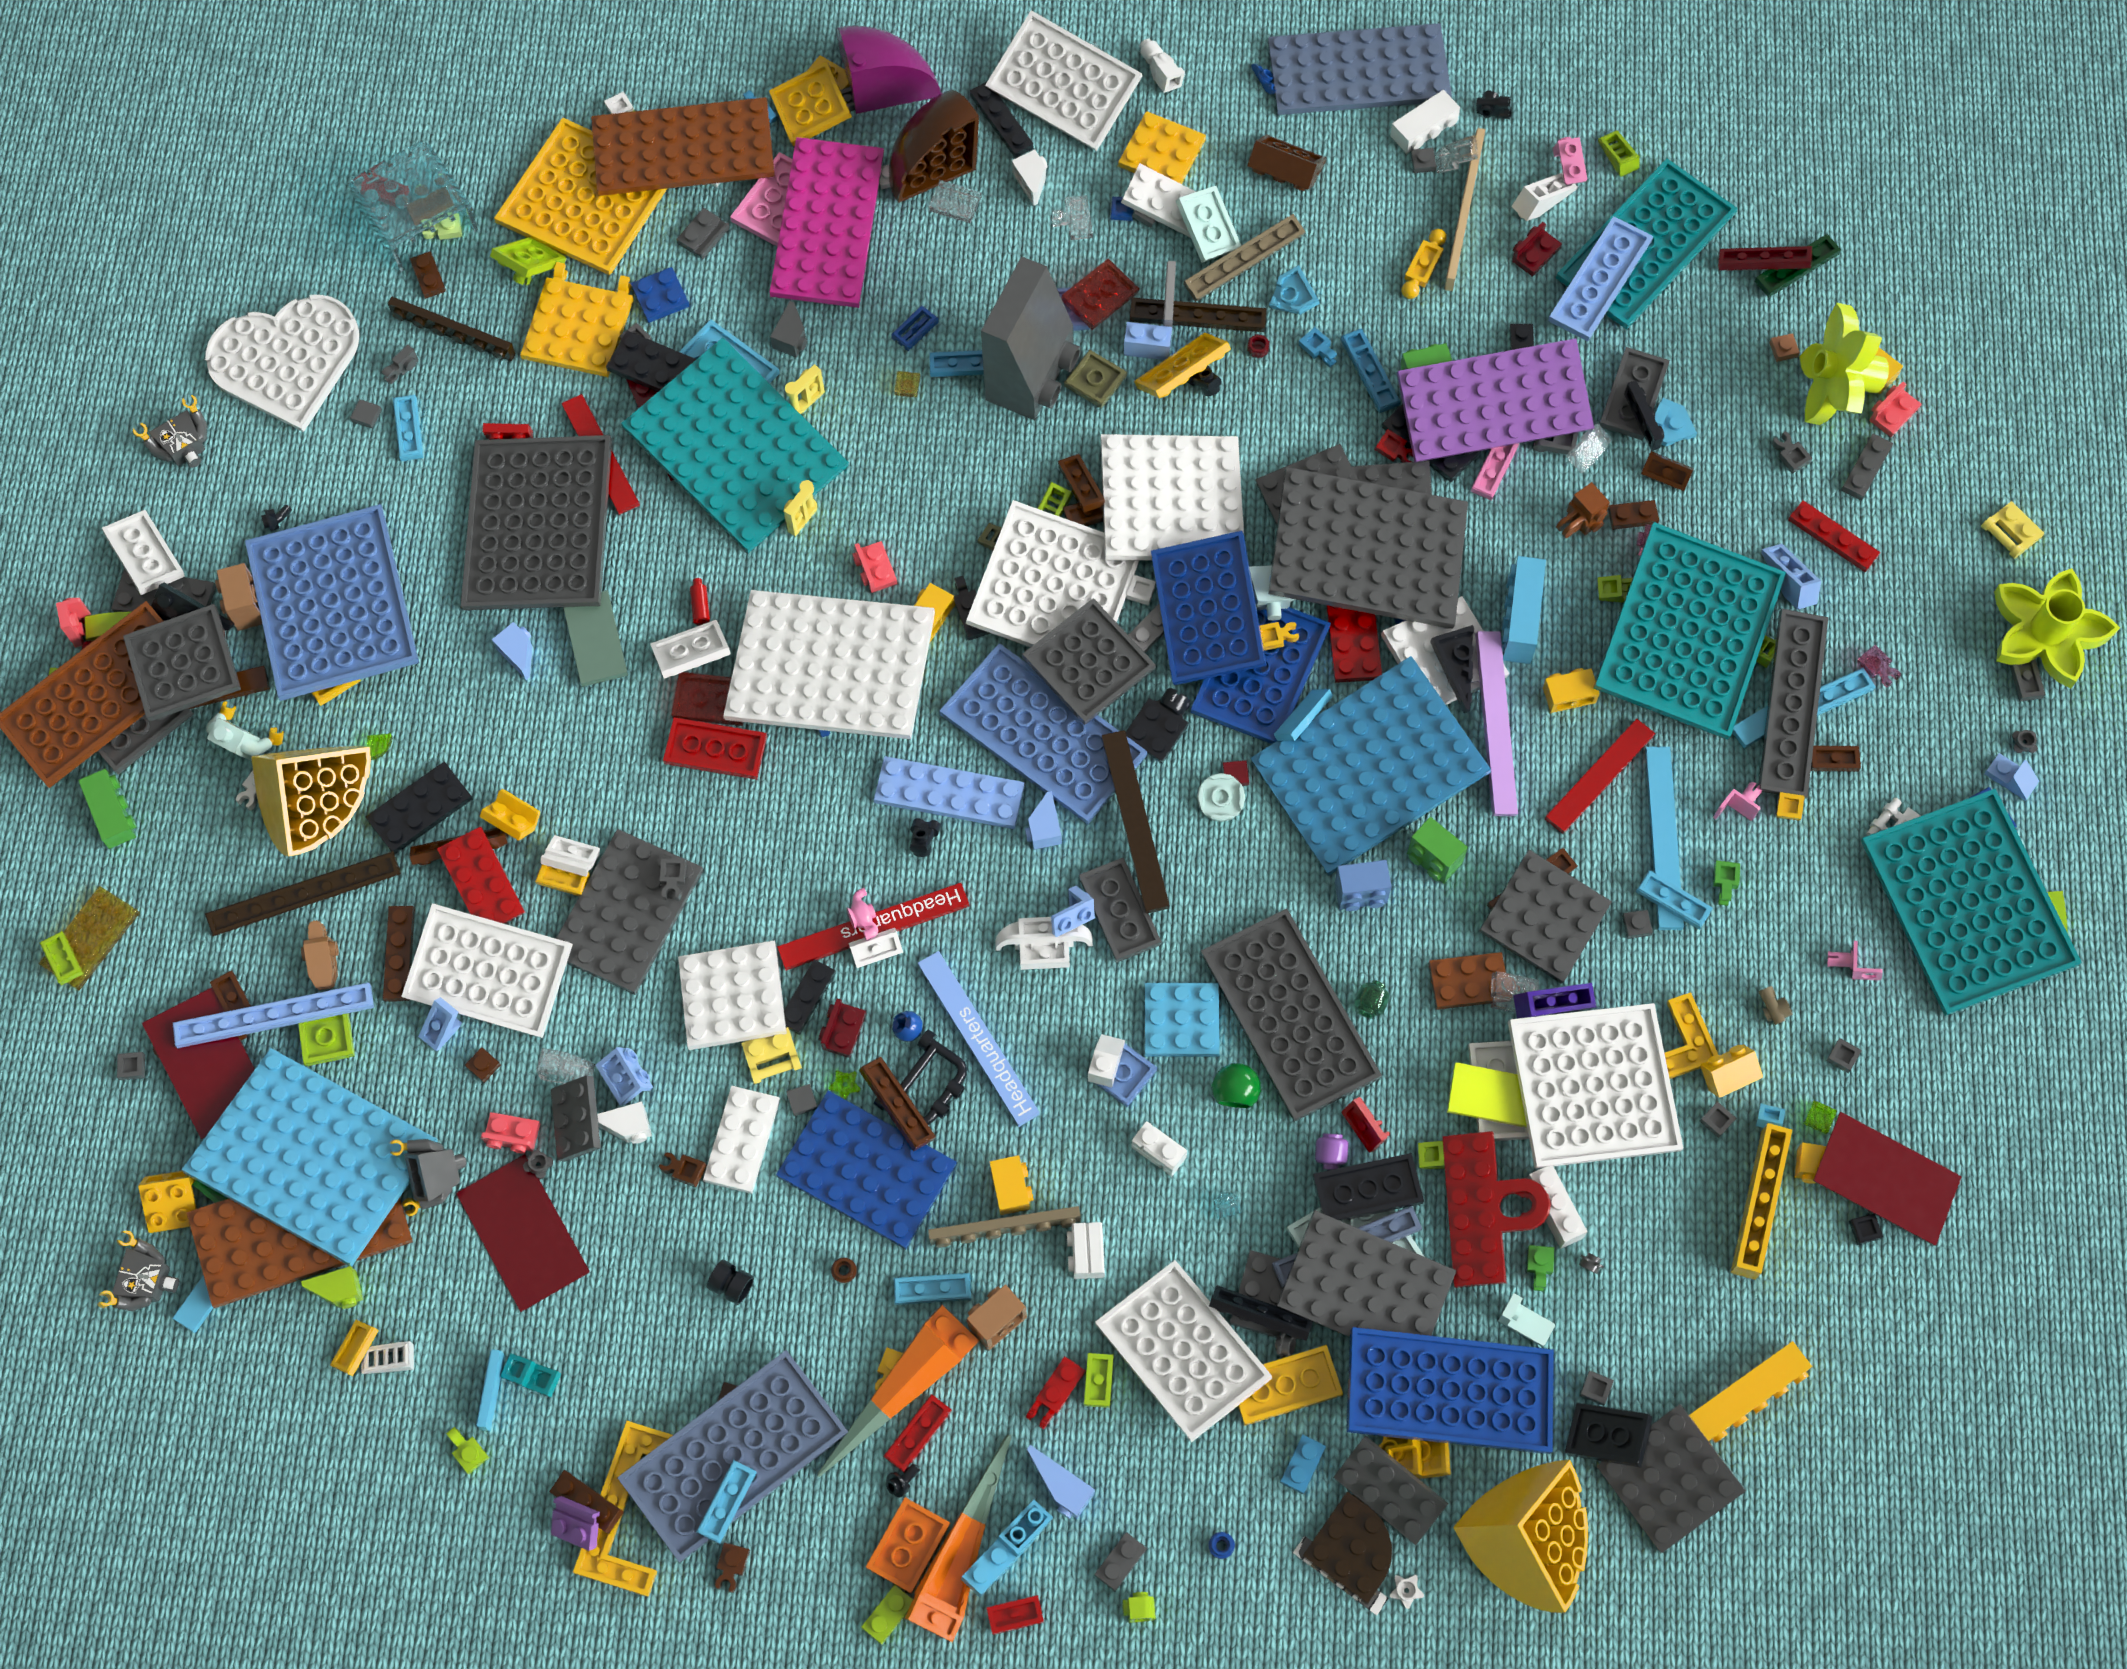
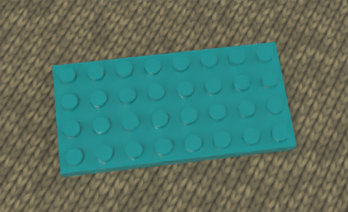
[1556,158,1738,330]

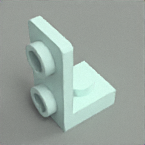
[1498,1293,1555,1346]

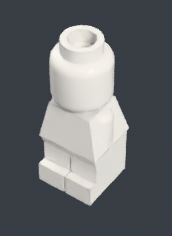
[1140,39,1185,93]

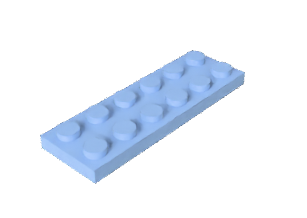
[1548,216,1653,341]
[874,756,1025,829]

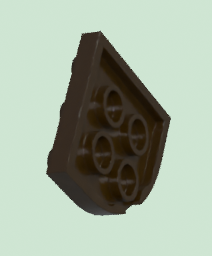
[1302,1491,1392,1604]

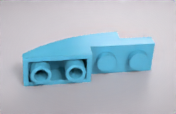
[961,1500,1053,1597]

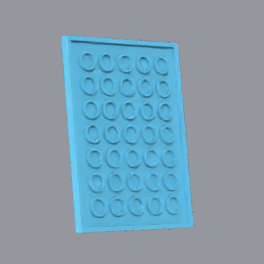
[182,1048,438,1267]

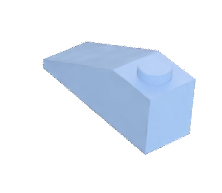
[1761,544,1821,610]
[1027,1445,1095,1519]

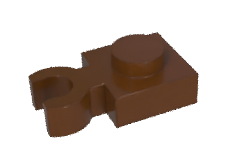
[659,1152,707,1188]
[715,1542,750,1593]

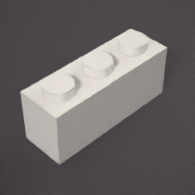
[1390,90,1460,154]
[1527,1166,1587,1249]

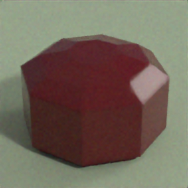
[1247,334,1270,358]

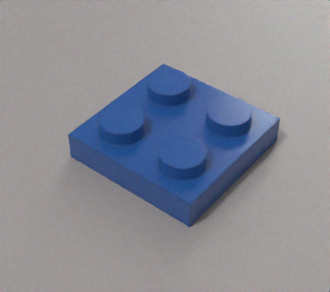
[631,267,690,323]

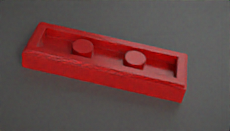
[884,1394,952,1473]

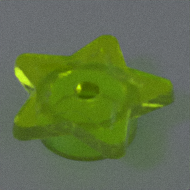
[829,1070,861,1100]

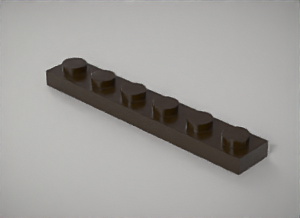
[387,296,516,362]
[1130,297,1267,332]

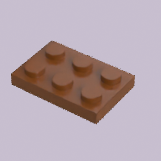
[1428,952,1510,1010]

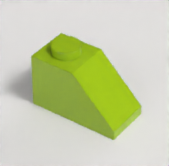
[301,1266,363,1309]

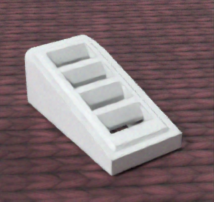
[361,1341,414,1374]

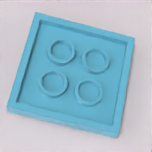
[1145,983,1220,1057]

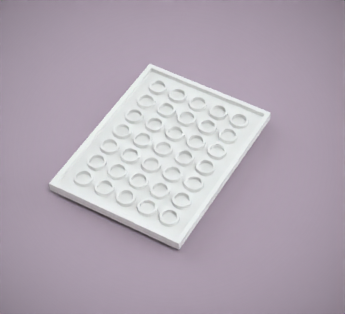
[723,590,935,739]

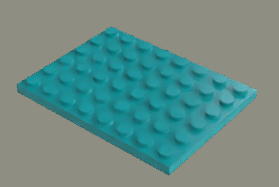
[621,337,849,553]
[1594,522,1786,740]
[1861,788,2082,1016]

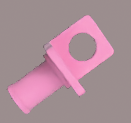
[1713,782,1762,821]
[1827,941,1883,980]

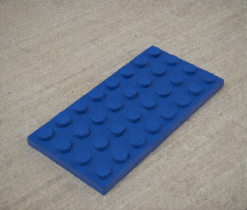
[1346,1327,1554,1454]

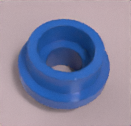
[1208,1532,1235,1559]

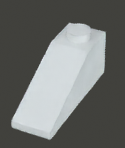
[1512,172,1578,221]

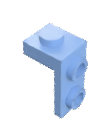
[1051,886,1095,937]

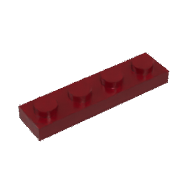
[1718,246,1812,271]

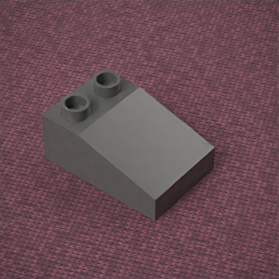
[981,256,1081,421]

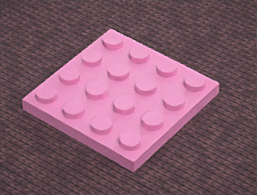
[730,152,792,246]

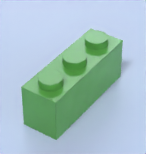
[78,768,137,849]

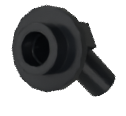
[261,505,292,532]
[886,1463,920,1498]

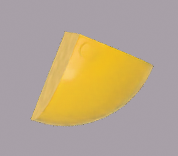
[251,746,371,857]
[1453,1460,1588,1613]

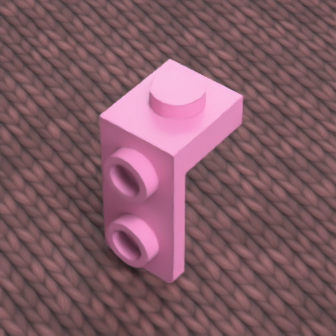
[1552,137,1587,185]

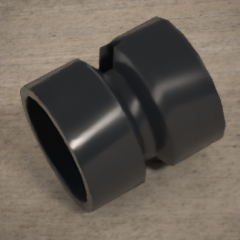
[706,1259,754,1306]

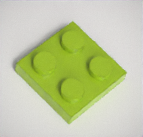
[298,1013,355,1067]

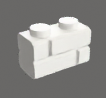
[1132,1121,1187,1177]
[1067,1222,1105,1279]

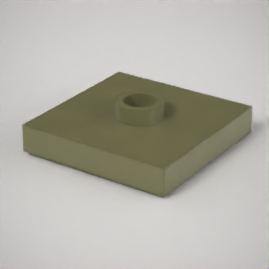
[1064,349,1127,409]

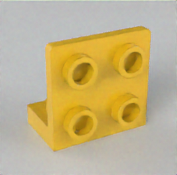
[138,1171,197,1233]

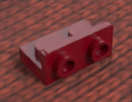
[1512,222,1562,277]
[818,998,867,1058]

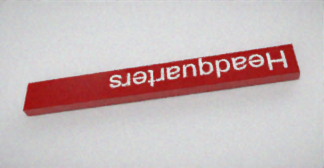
[777,883,970,971]

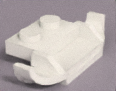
[995,917,1093,970]

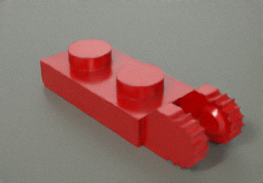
[1026,1356,1086,1430]

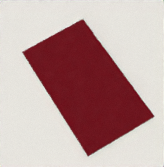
[142,987,255,1139]
[1813,1111,1962,1246]
[456,1154,590,1312]

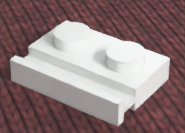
[541,835,600,877]

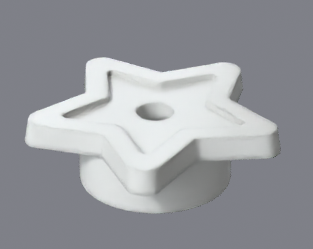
[1390,1575,1424,1609]

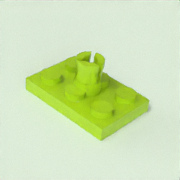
[490,237,567,285]

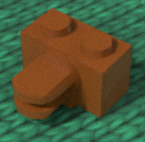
[1556,482,1610,538]

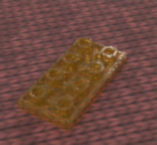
[38,886,140,991]

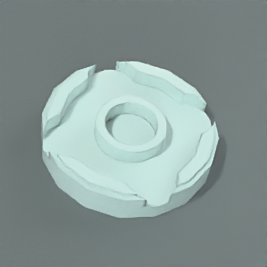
[1197,773,1245,822]

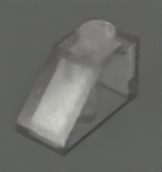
[536,1048,595,1084]

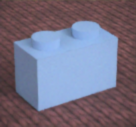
[1124,322,1172,360]

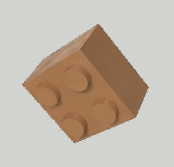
[215,563,262,631]
[967,1284,1027,1351]

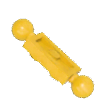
[1401,229,1447,299]

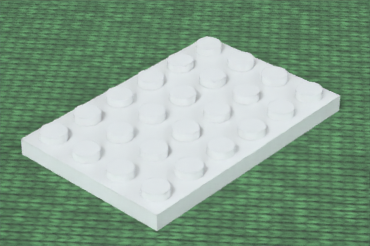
[985,11,1143,151]
[401,903,573,1038]
[1095,1260,1272,1442]

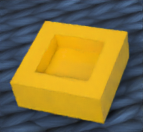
[1776,792,1805,821]

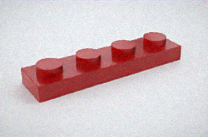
[1788,500,1880,573]

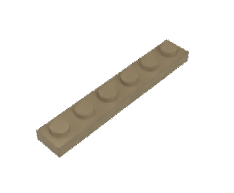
[1183,214,1305,302]
[928,1206,1081,1247]

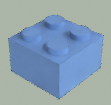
[1334,860,1392,911]

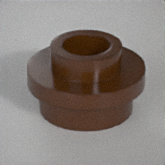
[831,1258,857,1283]

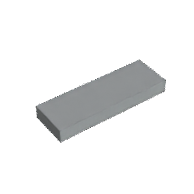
[1163,261,1176,327]

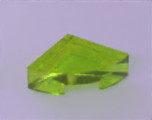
[367,733,393,760]

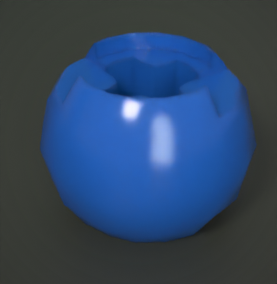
[892,1011,923,1042]

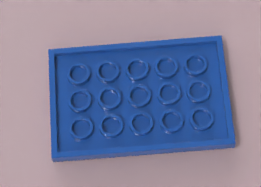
[1151,531,1267,685]
[1190,607,1331,744]
[776,1090,957,1249]

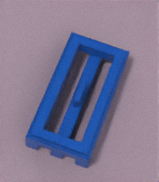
[891,305,939,351]

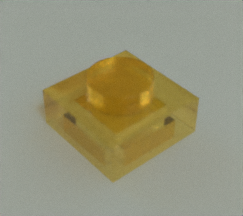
[894,371,921,398]

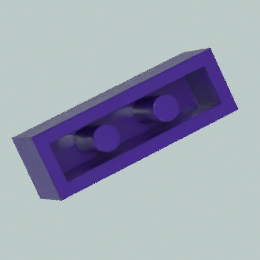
[1513,983,1596,1019]

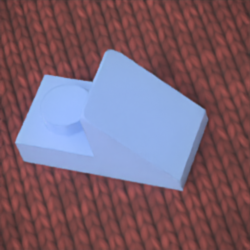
[1984,753,2039,801]
[418,997,462,1051]

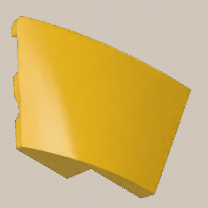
[1379,1436,1451,1479]

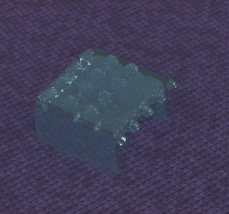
[348,140,478,272]

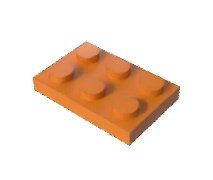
[866,1497,951,1594]

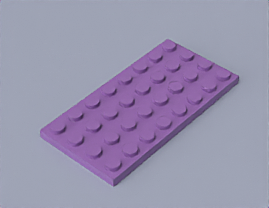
[1397,338,1594,463]

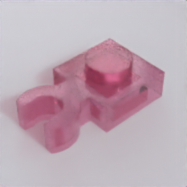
[1857,645,1901,688]

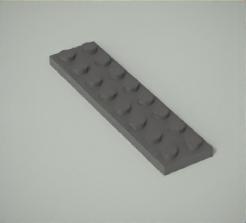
[1758,609,1828,800]

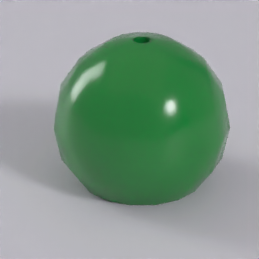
[1212,1063,1261,1108]

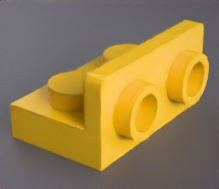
[480,789,540,841]

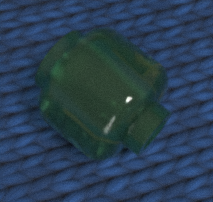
[1354,980,1390,1019]

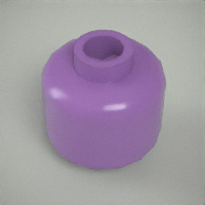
[1315,1133,1348,1170]

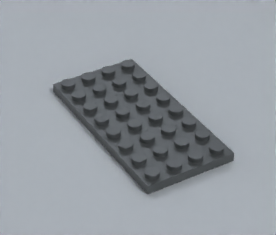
[1200,908,1382,1122]

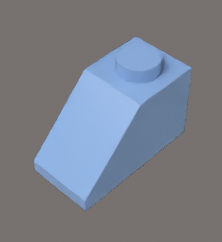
[492,622,533,680]
[1025,791,1062,850]

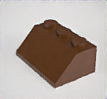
[1247,134,1327,191]

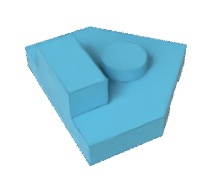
[1269,265,1320,315]
[1644,398,1697,447]

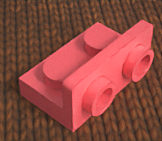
[1869,382,1922,437]
[852,541,898,593]
[56,598,92,648]
[481,1112,541,1154]

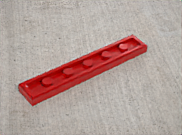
[561,394,640,515]
[1545,719,1655,834]

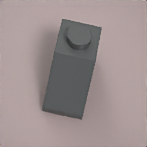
[770,301,808,358]

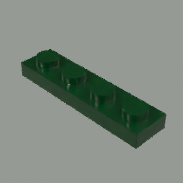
[1755,234,1841,298]

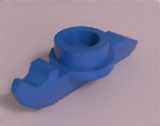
[1251,64,1277,94]

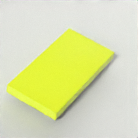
[1447,1062,1527,1128]

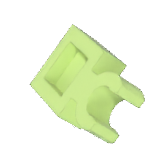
[421,213,462,240]

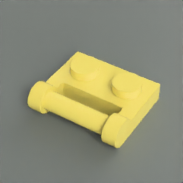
[785,364,825,414]
[784,480,817,537]
[1981,501,2045,559]
[741,1027,802,1084]

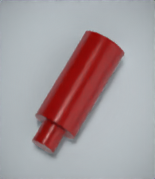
[690,578,710,625]

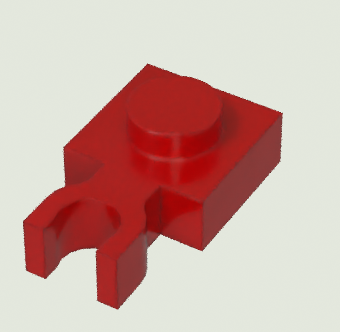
[1374,429,1413,463]

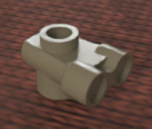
[1758,986,1793,1025]

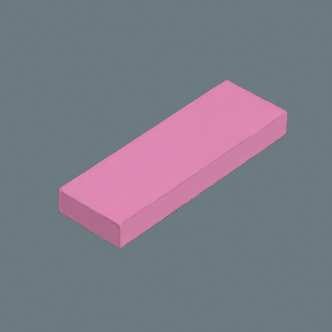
[1471,444,1519,501]

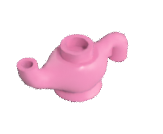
[846,888,878,940]

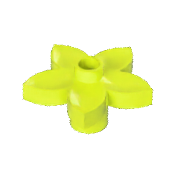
[1799,303,1889,425]
[1994,568,2120,689]

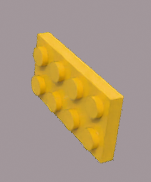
[1134,333,1231,398]
[1238,1345,1343,1426]

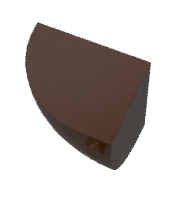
[889,90,979,203]

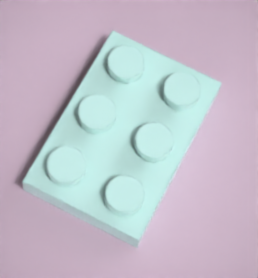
[1176,186,1241,262]

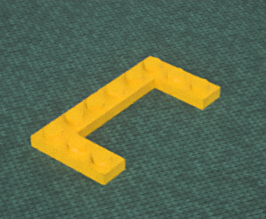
[1664,992,1718,1079]
[573,1421,673,1597]

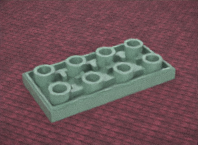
[563,590,628,687]

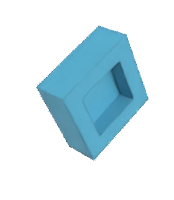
[1756,1104,1786,1128]

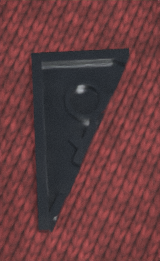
[151,582,235,631]
[1430,625,1474,713]

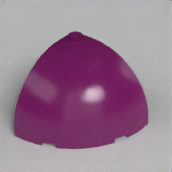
[836,25,941,114]

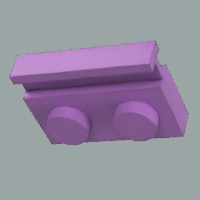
[551,1496,600,1551]

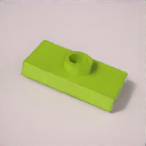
[39,931,84,985]

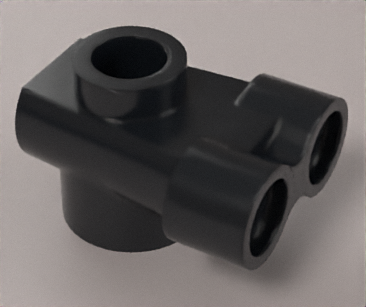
[1476,91,1512,119]
[1187,365,1222,396]
[910,818,941,857]

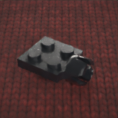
[1125,688,1190,763]

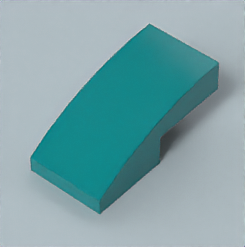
[500,1353,561,1398]

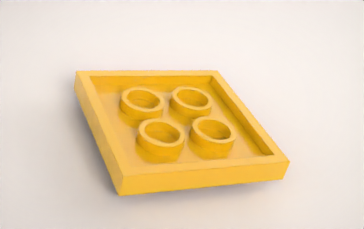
[769,61,852,147]
[1118,111,1206,184]

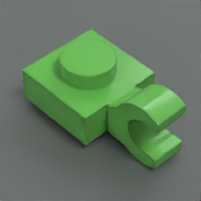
[1713,860,1740,906]
[1526,1245,1554,1291]

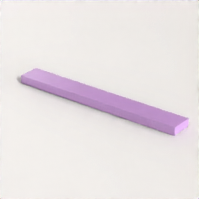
[1475,631,1518,816]

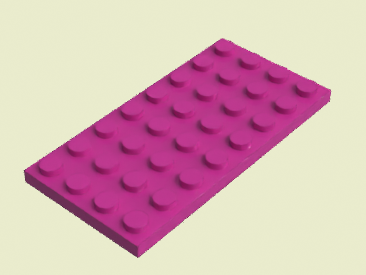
[770,137,884,308]

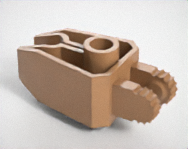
[301,920,339,991]

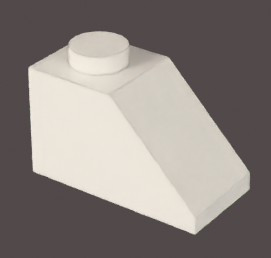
[1012,150,1048,206]
[1088,1034,1125,1088]
[597,1102,652,1144]

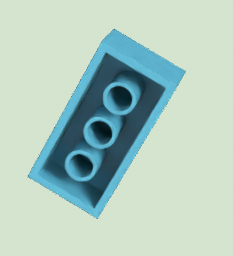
[1501,556,1546,664]

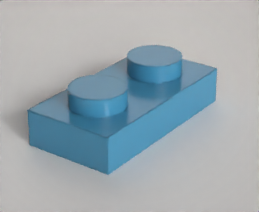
[1280,1435,1326,1495]

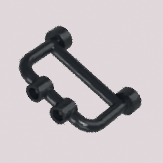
[873,1029,967,1125]

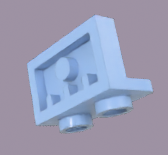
[596,1047,653,1105]

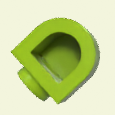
[1122,1592,1156,1623]

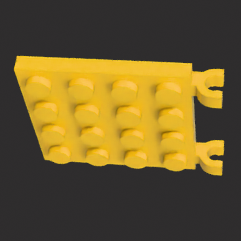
[520,262,634,377]

